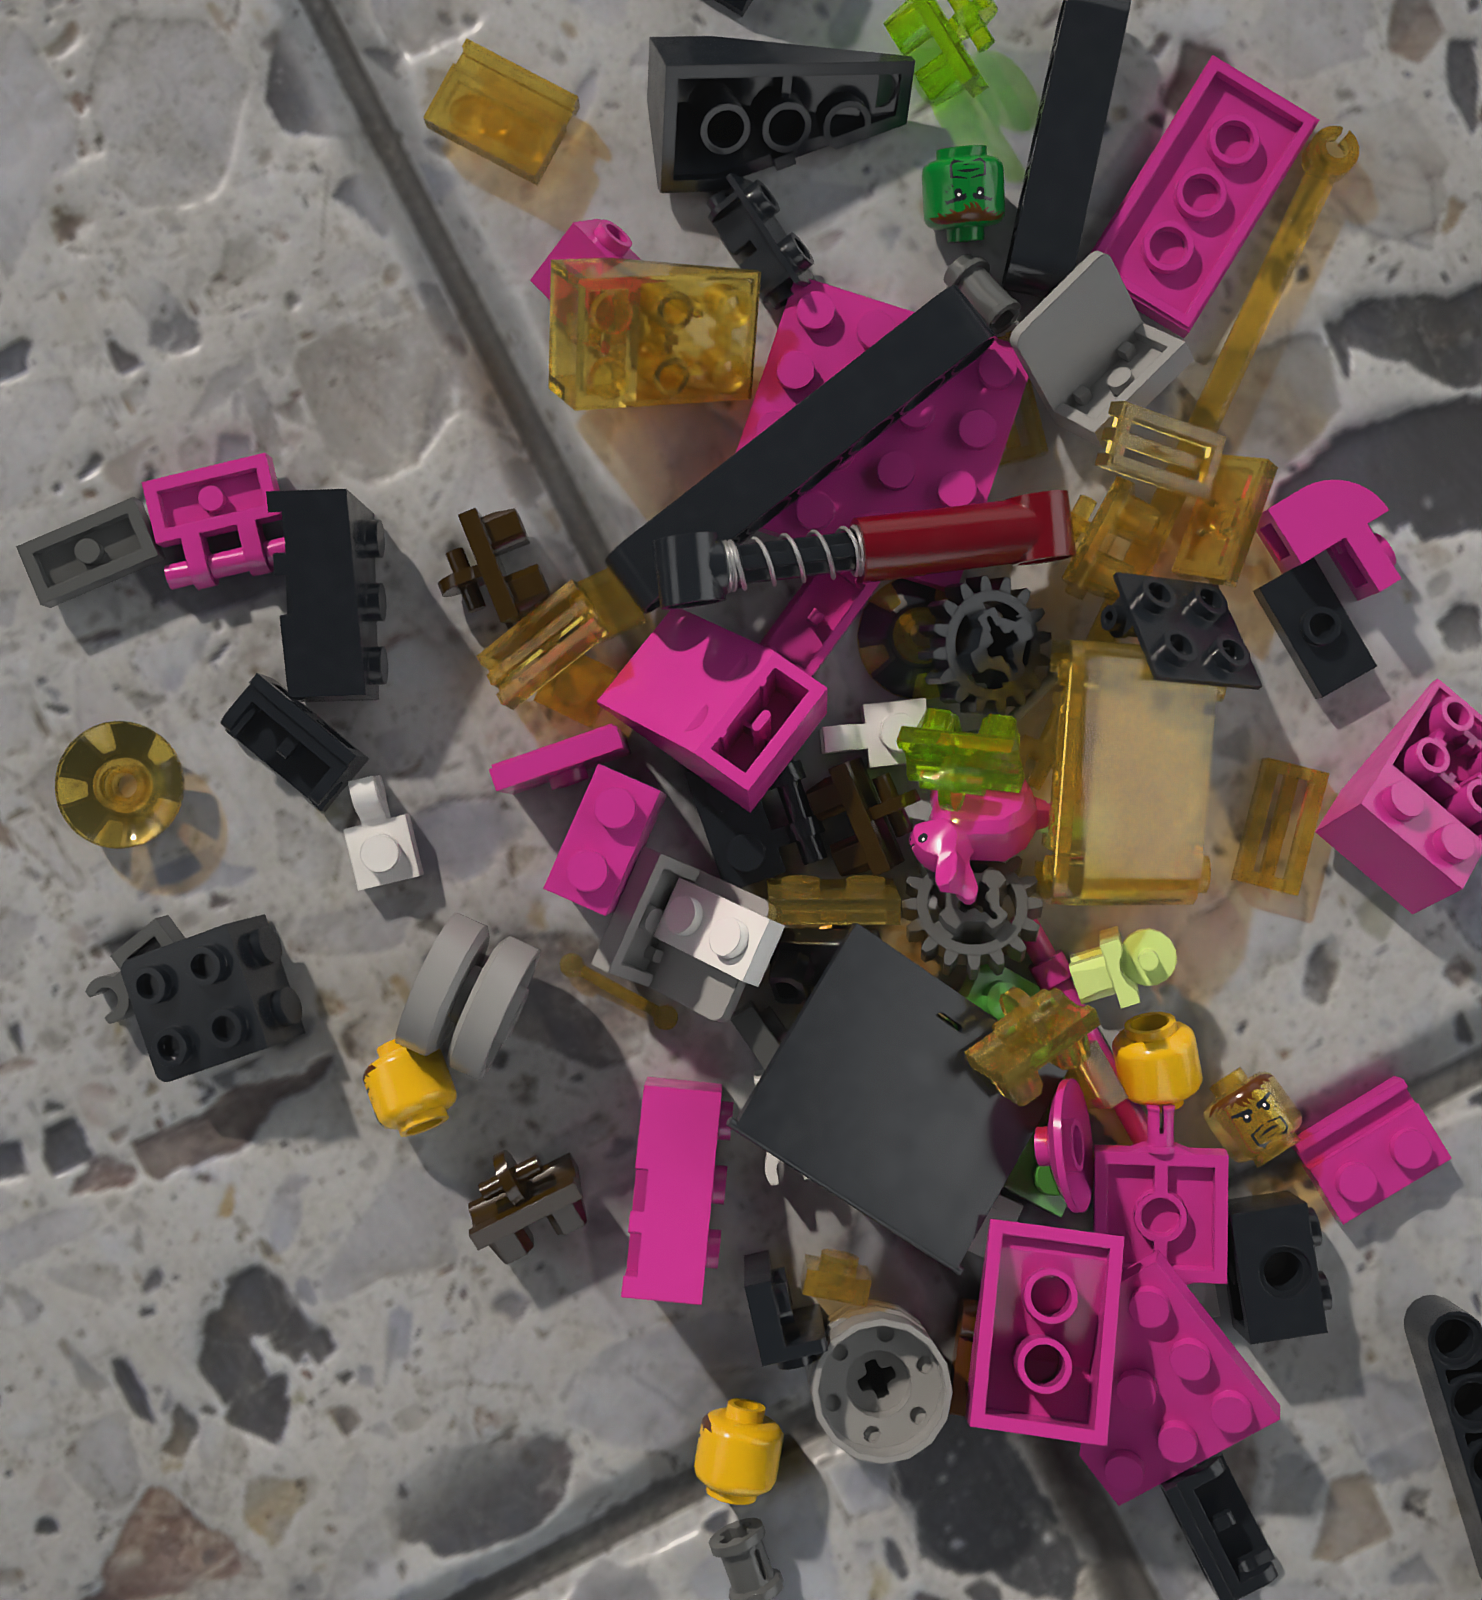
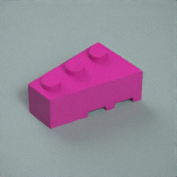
[621,1077,734,1305]

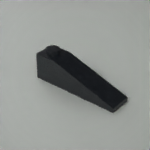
[647,36,915,193]

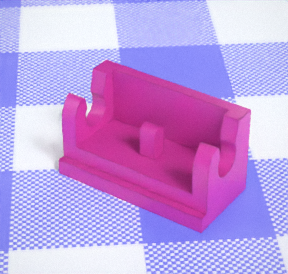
[759,571,881,677]

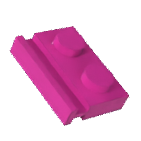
[1287,1076,1452,1225]

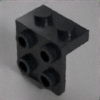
[121,914,306,1082]

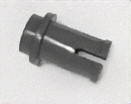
[943,254,1021,335]

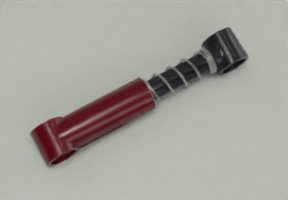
[652,490,1077,610]

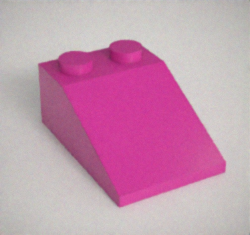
[965,1219,1125,1446]

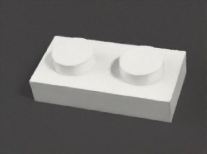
[653,878,785,987]

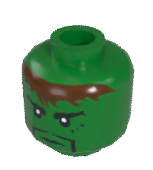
[921,145,1005,243]

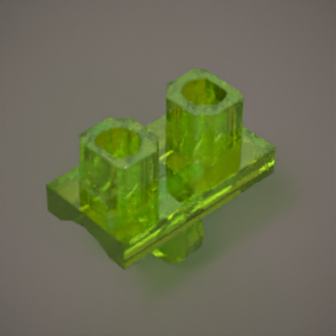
[883,0,998,107]
[896,708,1025,812]

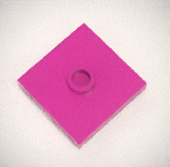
[489,723,632,795]

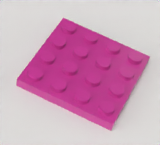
[736,278,1029,592]

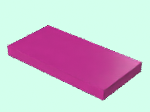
[1090,55,1320,339]

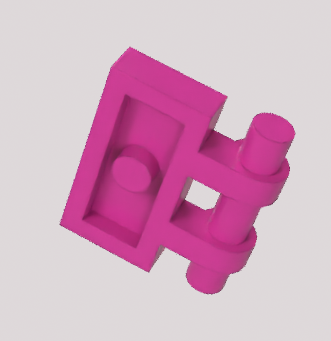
[141,453,285,590]

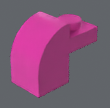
[1250,480,1402,601]

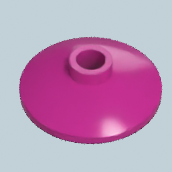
[1034,1078,1094,1213]

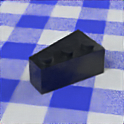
[266,489,388,702]

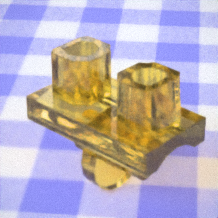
[1062,475,1162,601]
[965,987,1101,1106]

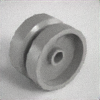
[395,913,541,1080]

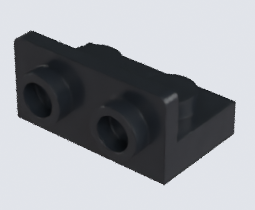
[744,1250,828,1370]

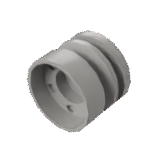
[805,1299,953,1464]

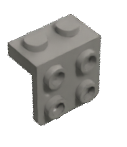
[1010,251,1194,449]
[591,846,776,1023]

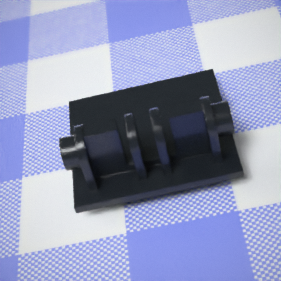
[1101,572,1262,690]

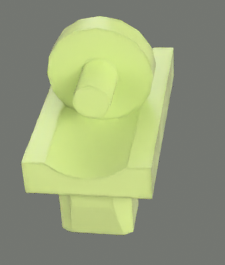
[1069,926,1177,1009]

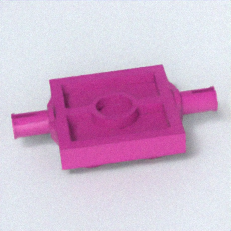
[1093,1104,1229,1285]

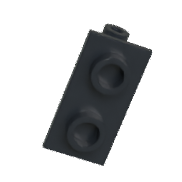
[707,173,816,310]

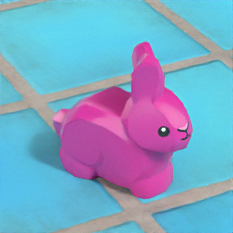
[909,772,1055,905]

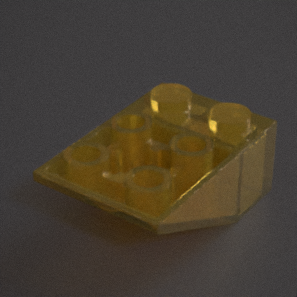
[548,258,761,411]

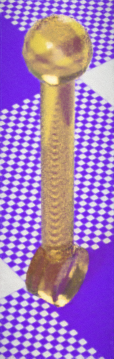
[559,953,678,1030]

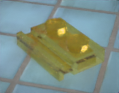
[423,38,580,186]
[767,875,901,925]

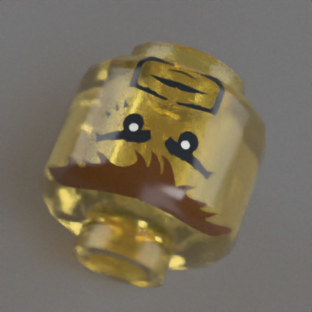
[1203,1067,1302,1168]

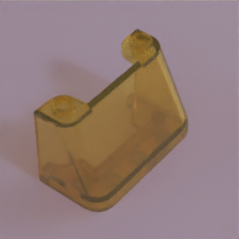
[1034,639,1227,906]

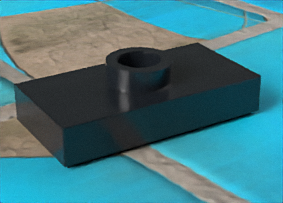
[1253,557,1377,699]

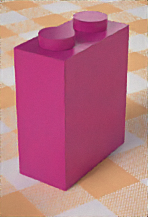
[543,764,667,916]

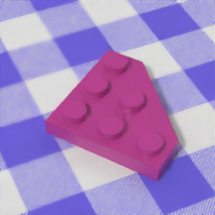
[1079,1250,1280,1506]

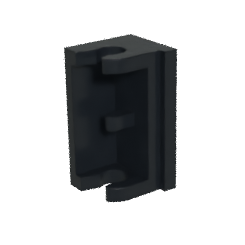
[220,673,369,812]
[1159,1451,1278,1600]

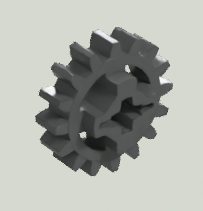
[902,856,1043,980]

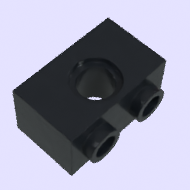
[1226,1190,1332,1345]

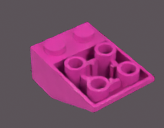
[597,609,828,813]
[1315,678,1482,914]

